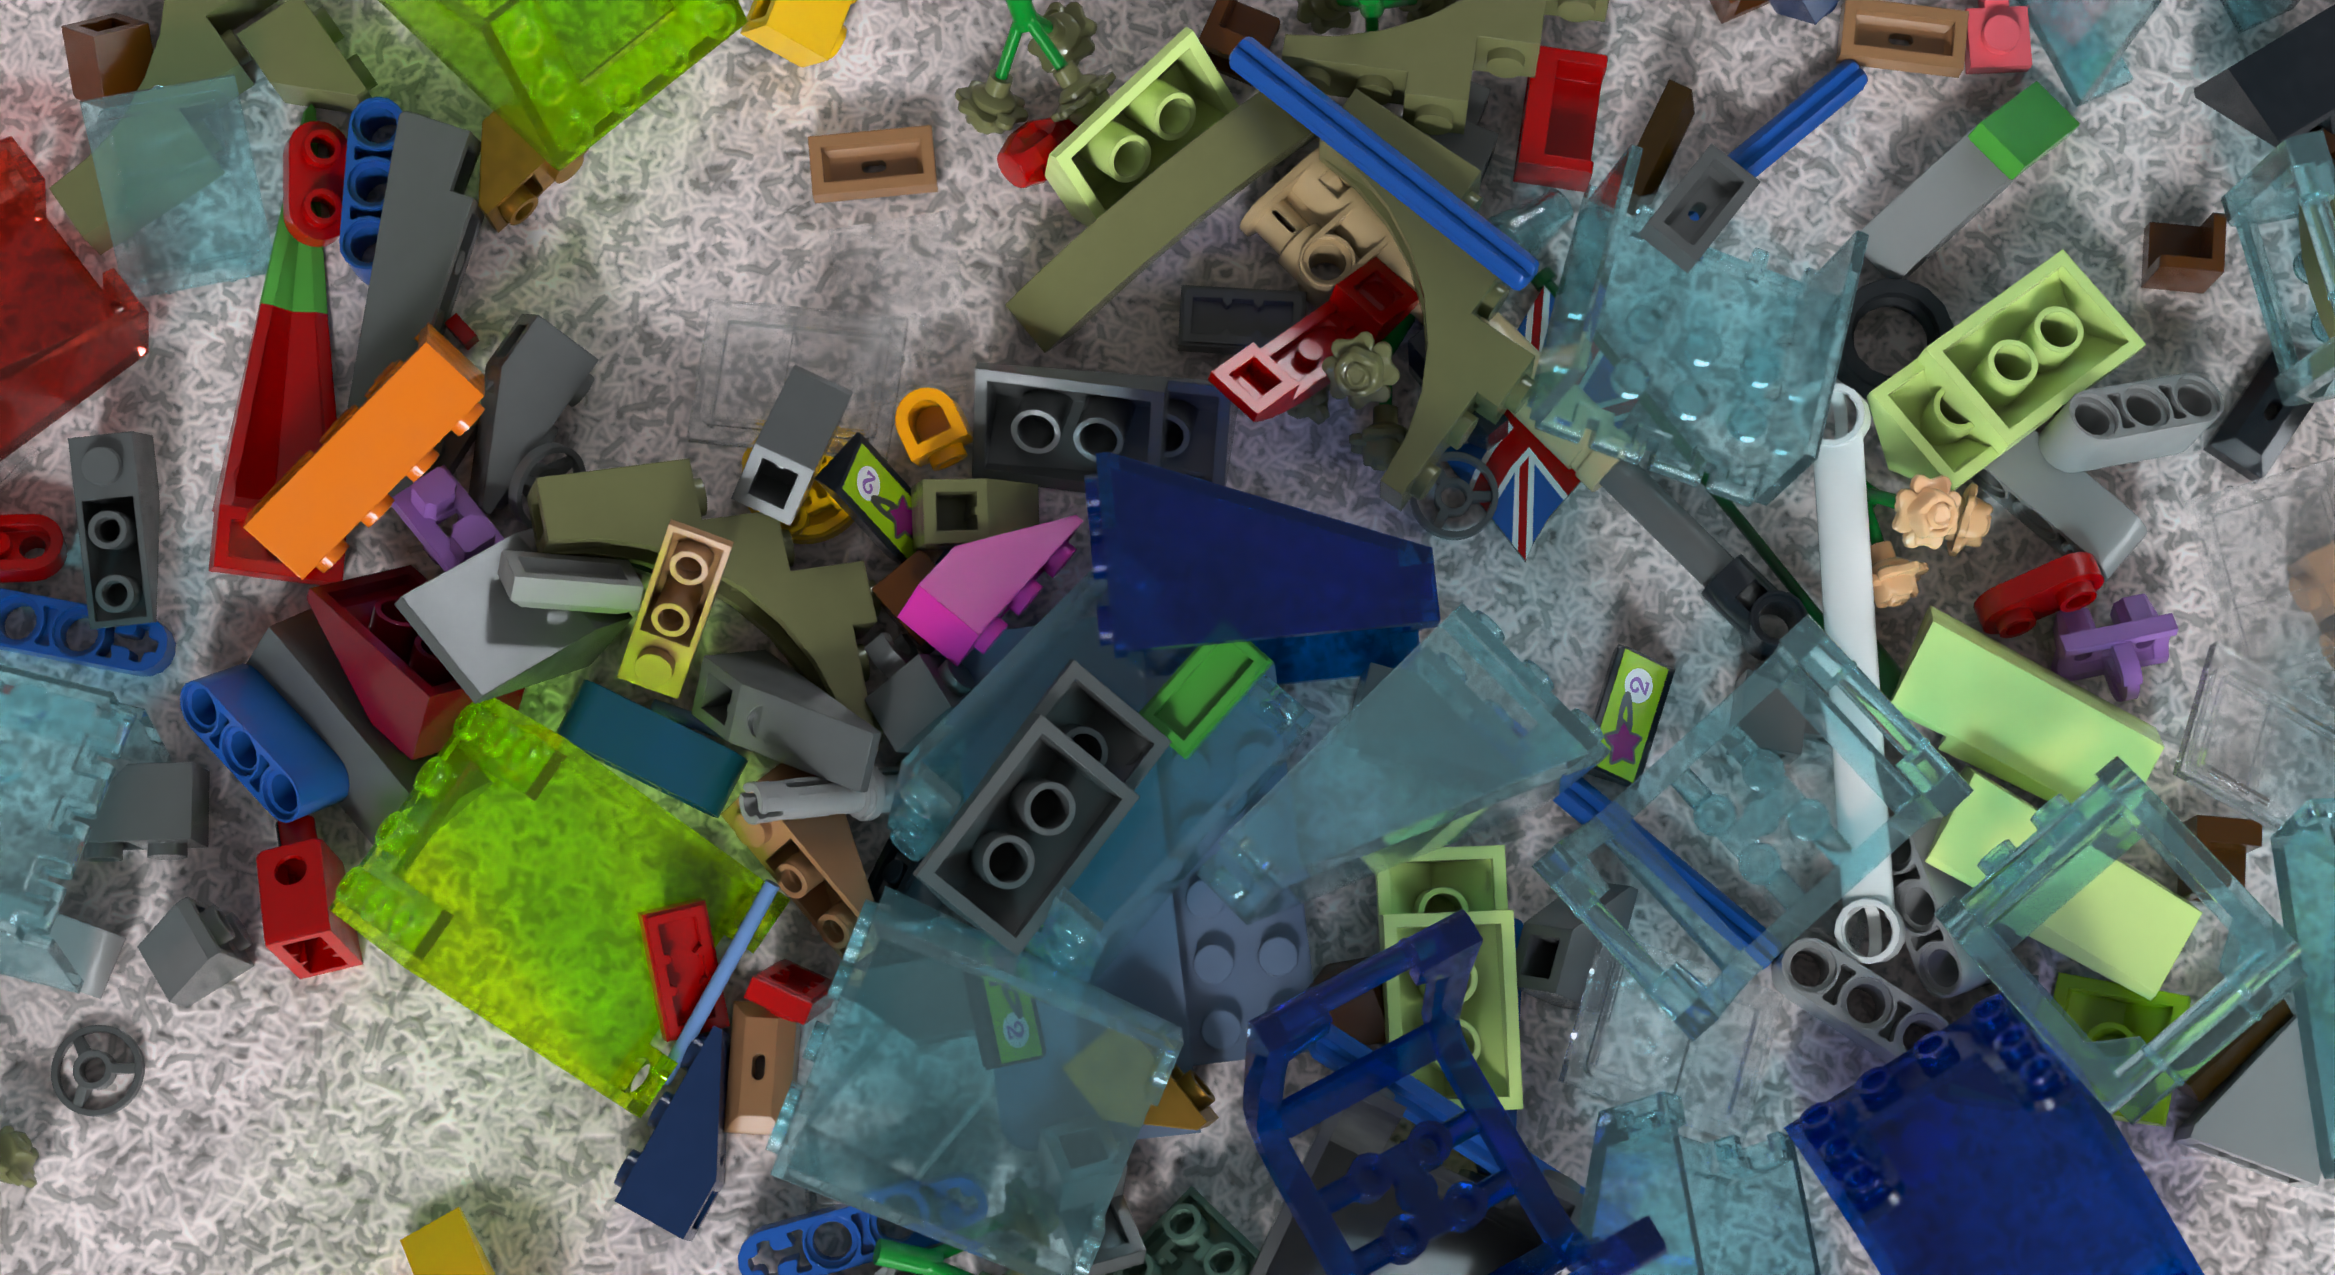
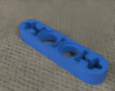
[0,588,176,676]
[738,1171,990,1275]

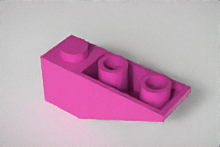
[897,515,1083,667]

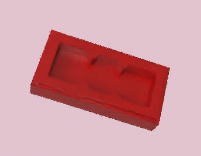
[637,898,730,1042]
[743,959,839,1025]

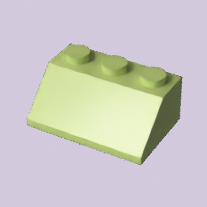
[1045,27,1239,227]

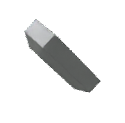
[1638,143,1761,274]

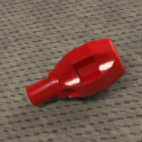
[997,118,1078,188]

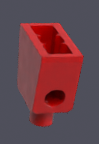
[256,815,363,979]

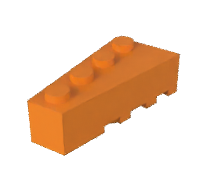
[243,322,485,580]

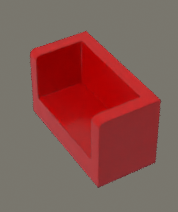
[1513,46,1608,192]

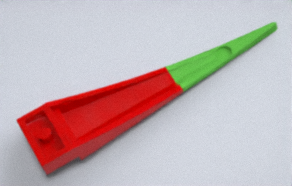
[208,104,347,586]

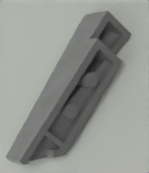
[347,111,484,409]

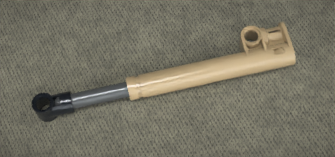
[1239,147,1808,662]

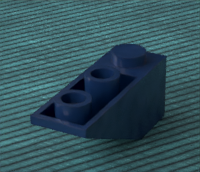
[614,1026,730,1241]

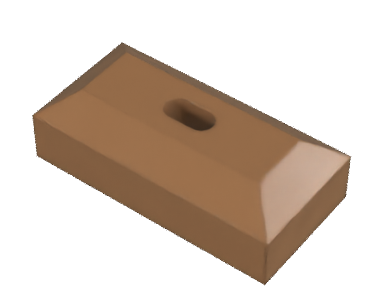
[1836,0,1969,78]
[808,125,938,204]
[724,1001,801,1137]

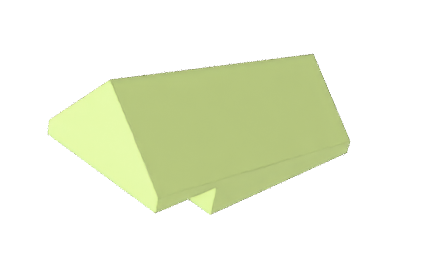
[1866,249,2146,491]
[1887,605,2164,833]
[1925,765,2202,1001]
[1374,845,1523,1112]

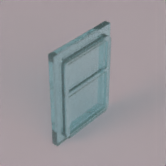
[79,74,272,301]

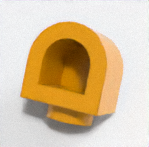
[895,387,973,471]

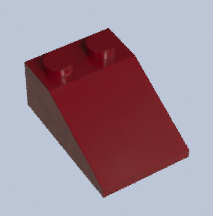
[307,565,525,760]

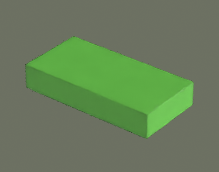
[1968,81,2080,180]
[1139,617,1274,760]

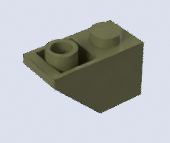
[236,0,378,113]
[911,478,1039,551]

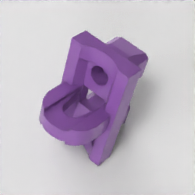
[391,465,504,572]
[2051,593,2178,702]

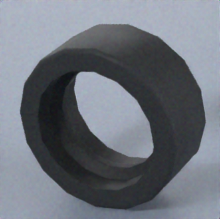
[1828,278,1954,400]

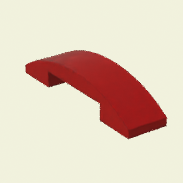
[1208,257,1419,422]

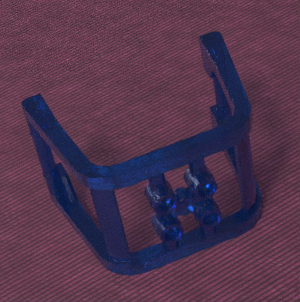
[1243,909,1668,1275]

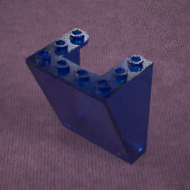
[1084,452,1441,685]
[1784,987,2204,1275]

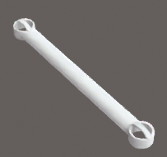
[1801,383,1906,964]

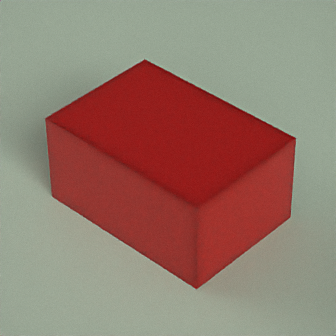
[444,313,479,351]

